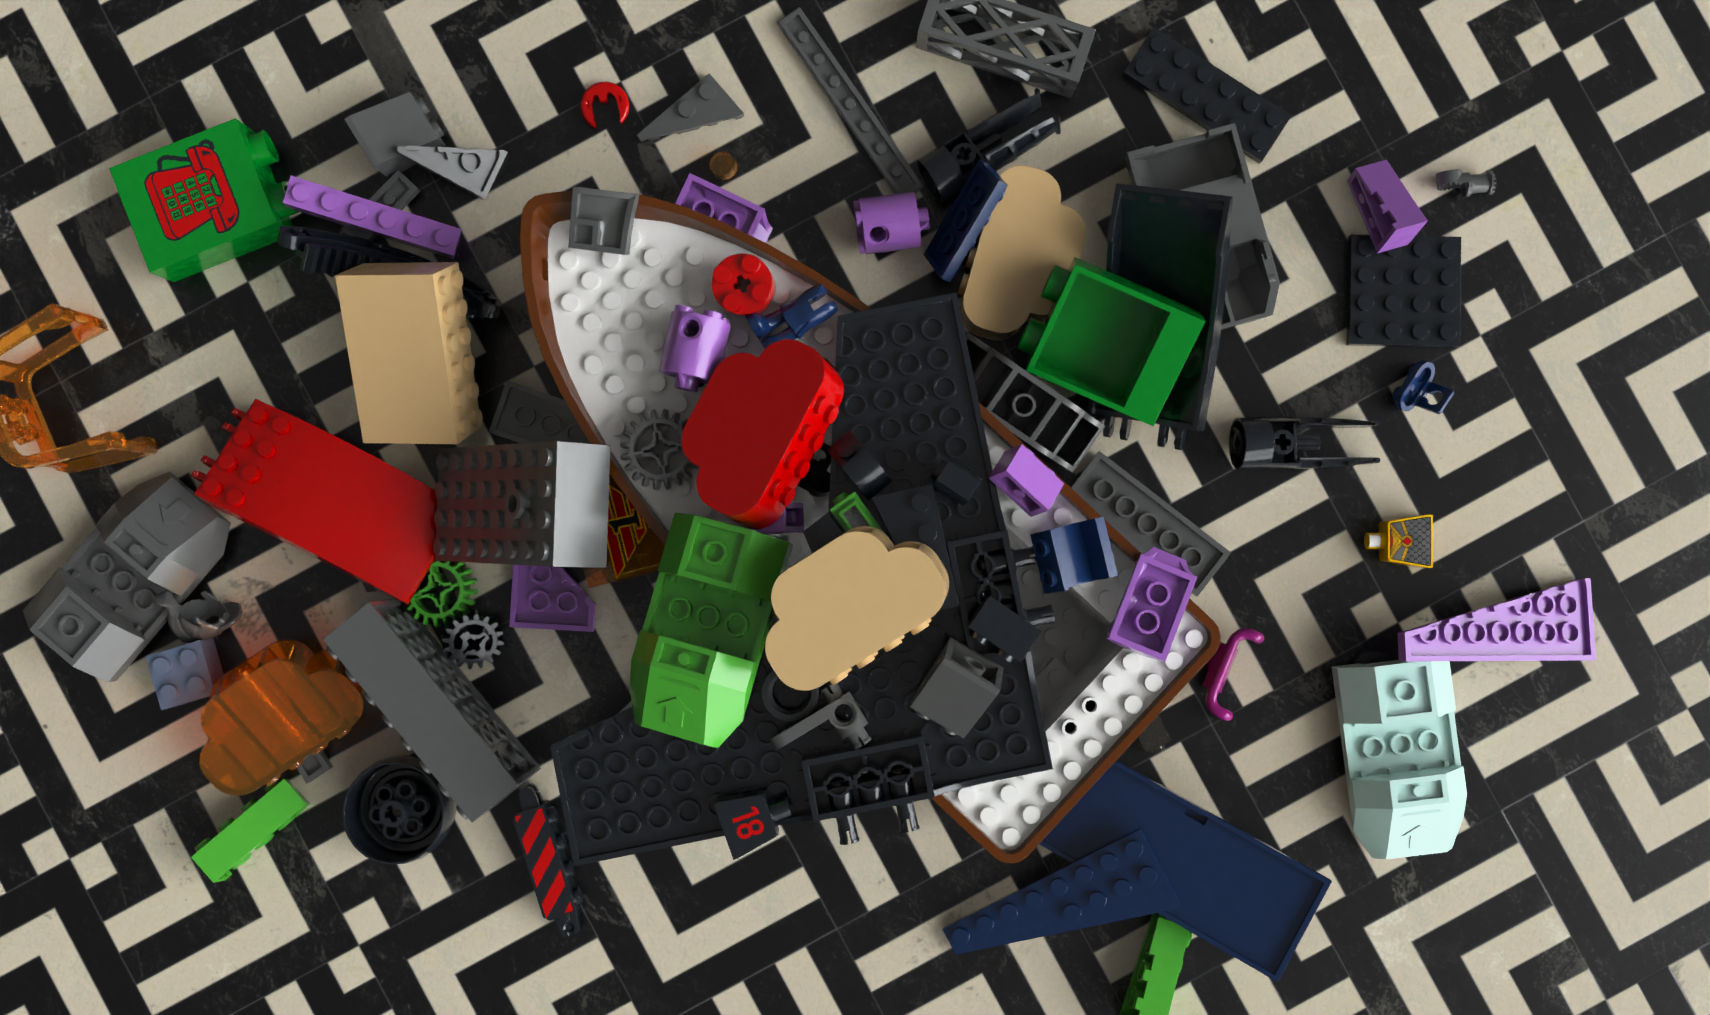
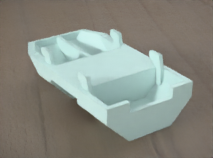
[1332,660,1467,859]

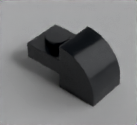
[827,431,892,500]

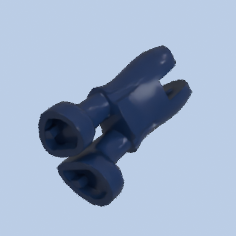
[745,284,838,349]

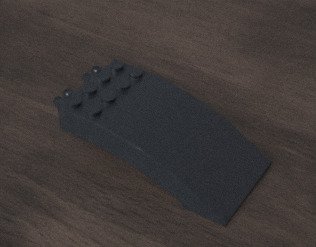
[1087,183,1233,450]

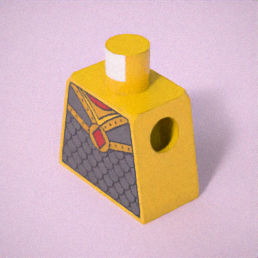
[1364,515,1433,568]

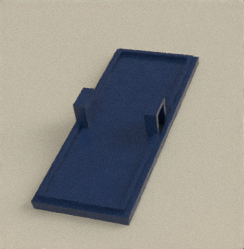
[1040,760,1332,982]

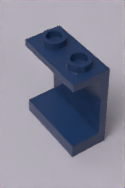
[1030,516,1118,594]

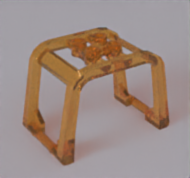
[0,304,158,473]

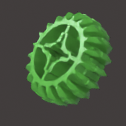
[406,559,478,627]

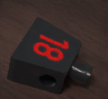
[714,790,792,860]

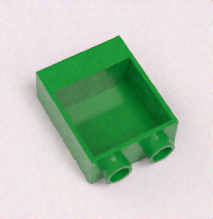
[1017,257,1206,426]

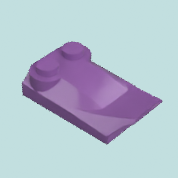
[675,173,773,243]
[1106,547,1197,662]

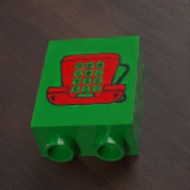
[109,118,299,282]

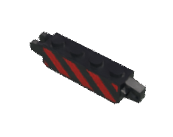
[513,783,583,937]

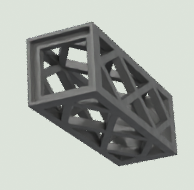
[916,0,1096,99]

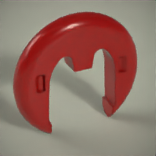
[580,82,629,129]

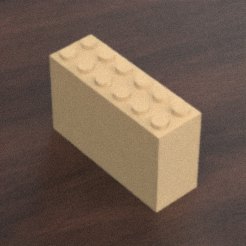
[335,262,483,444]

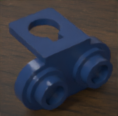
[1392,360,1454,414]

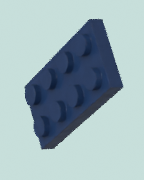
[923,159,1008,282]

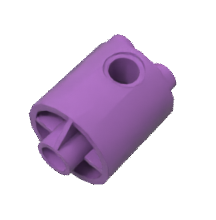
[853,191,930,254]
[659,305,731,393]

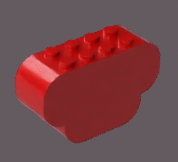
[681,339,844,530]

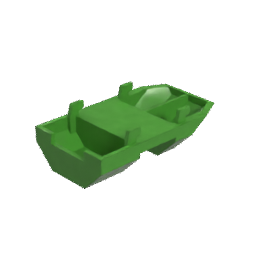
[629,513,793,748]

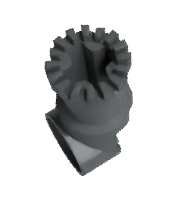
[1436,169,1496,197]

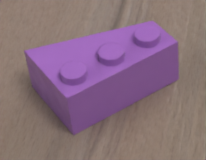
[1347,160,1428,253]

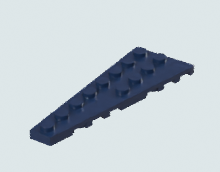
[942,828,1182,955]

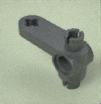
[770,683,872,750]

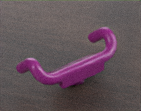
[1202,628,1264,721]

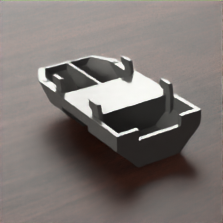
[1124,123,1280,330]
[23,471,231,683]

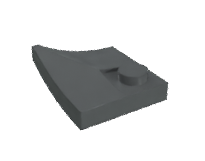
[568,187,639,255]

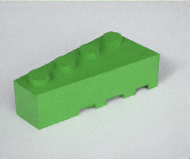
[191,779,310,883]
[1119,913,1192,1015]

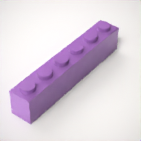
[283,176,461,259]

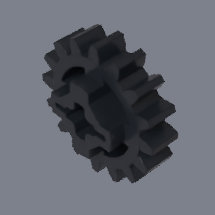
[441,609,504,669]

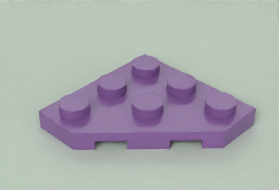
[509,565,596,632]

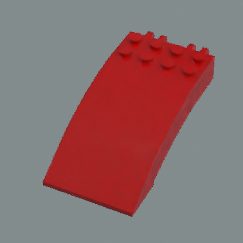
[190,399,437,604]

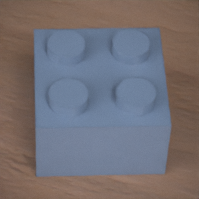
[146,638,228,710]

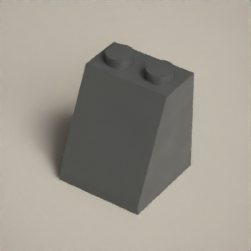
[344,92,446,179]
[910,637,1004,738]

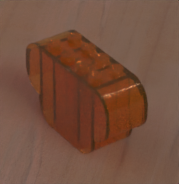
[199,640,365,796]

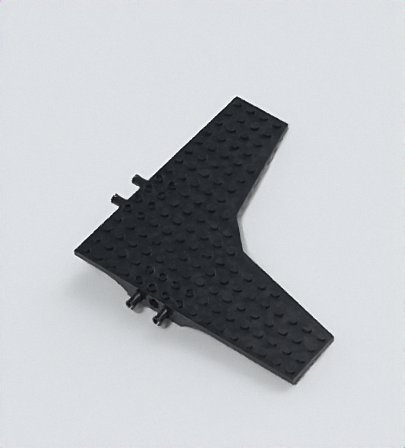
[550,292,1055,866]

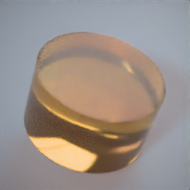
[710,152,738,180]

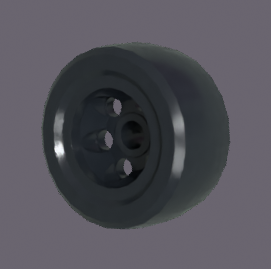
[342,755,456,865]

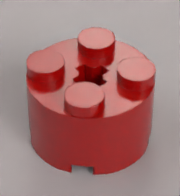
[712,253,776,318]

